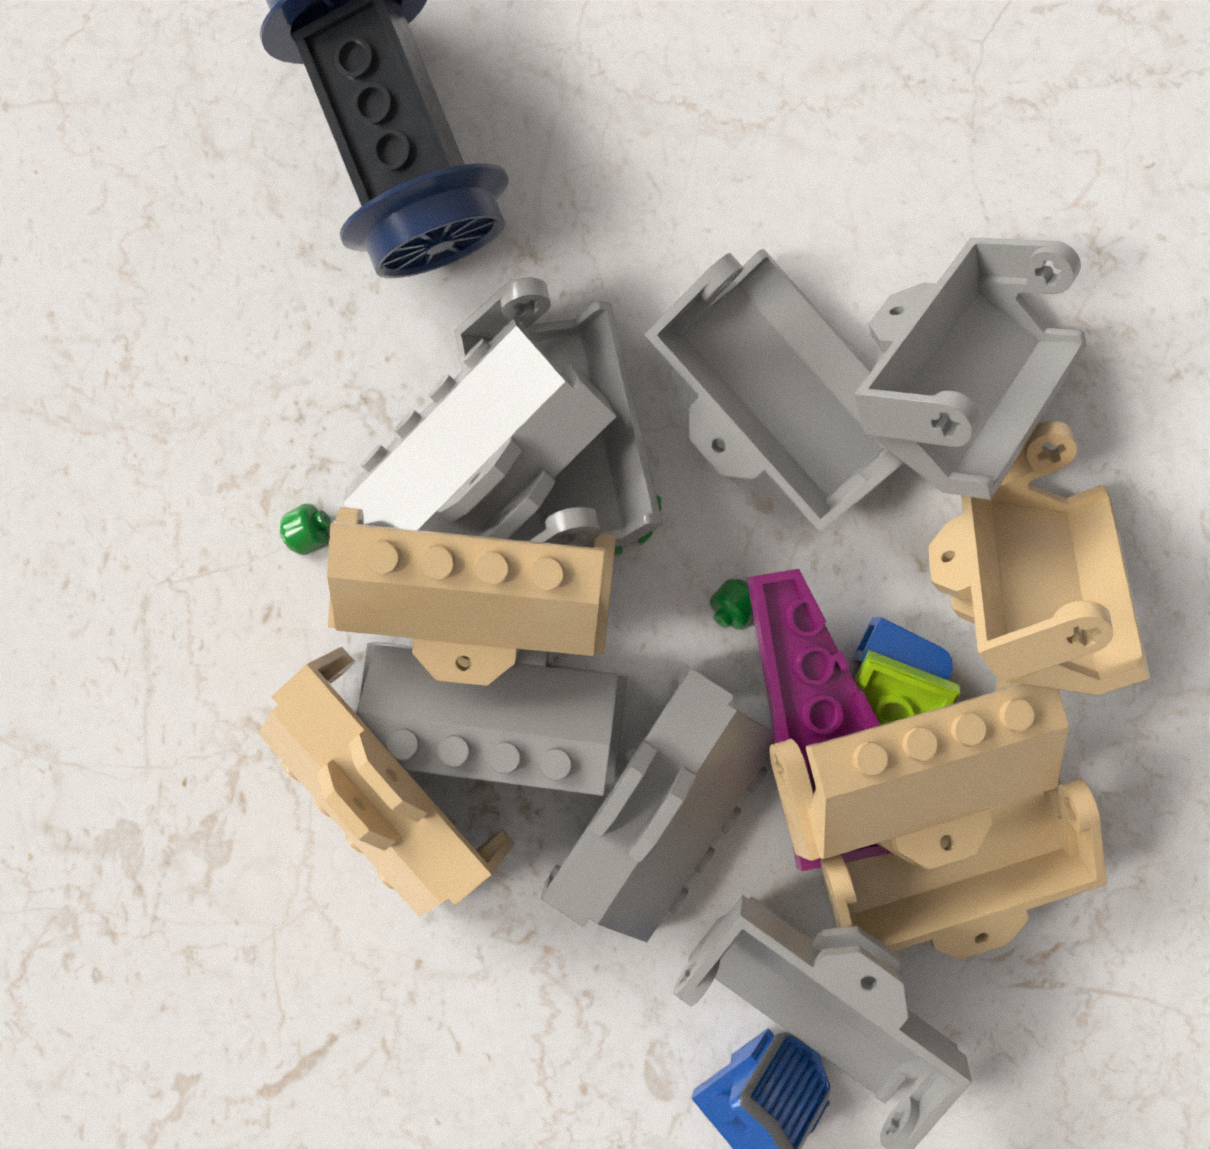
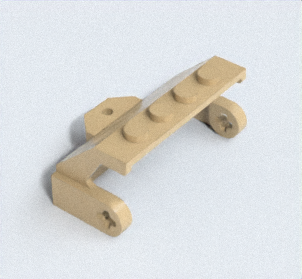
[928,421,1150,695]
[327,507,616,686]
[258,647,515,917]
[770,679,1069,870]
[820,778,1107,960]

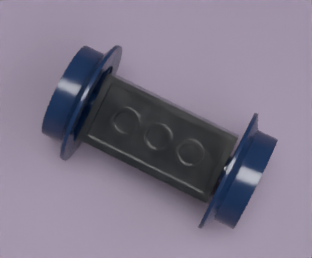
[260,0,509,278]

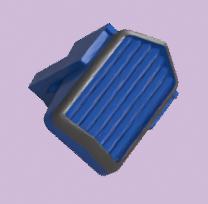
[691,1028,831,1149]

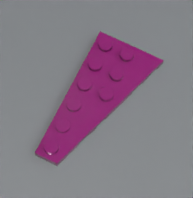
[747,569,891,871]

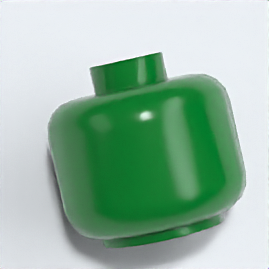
[280,504,331,555]
[710,579,754,630]

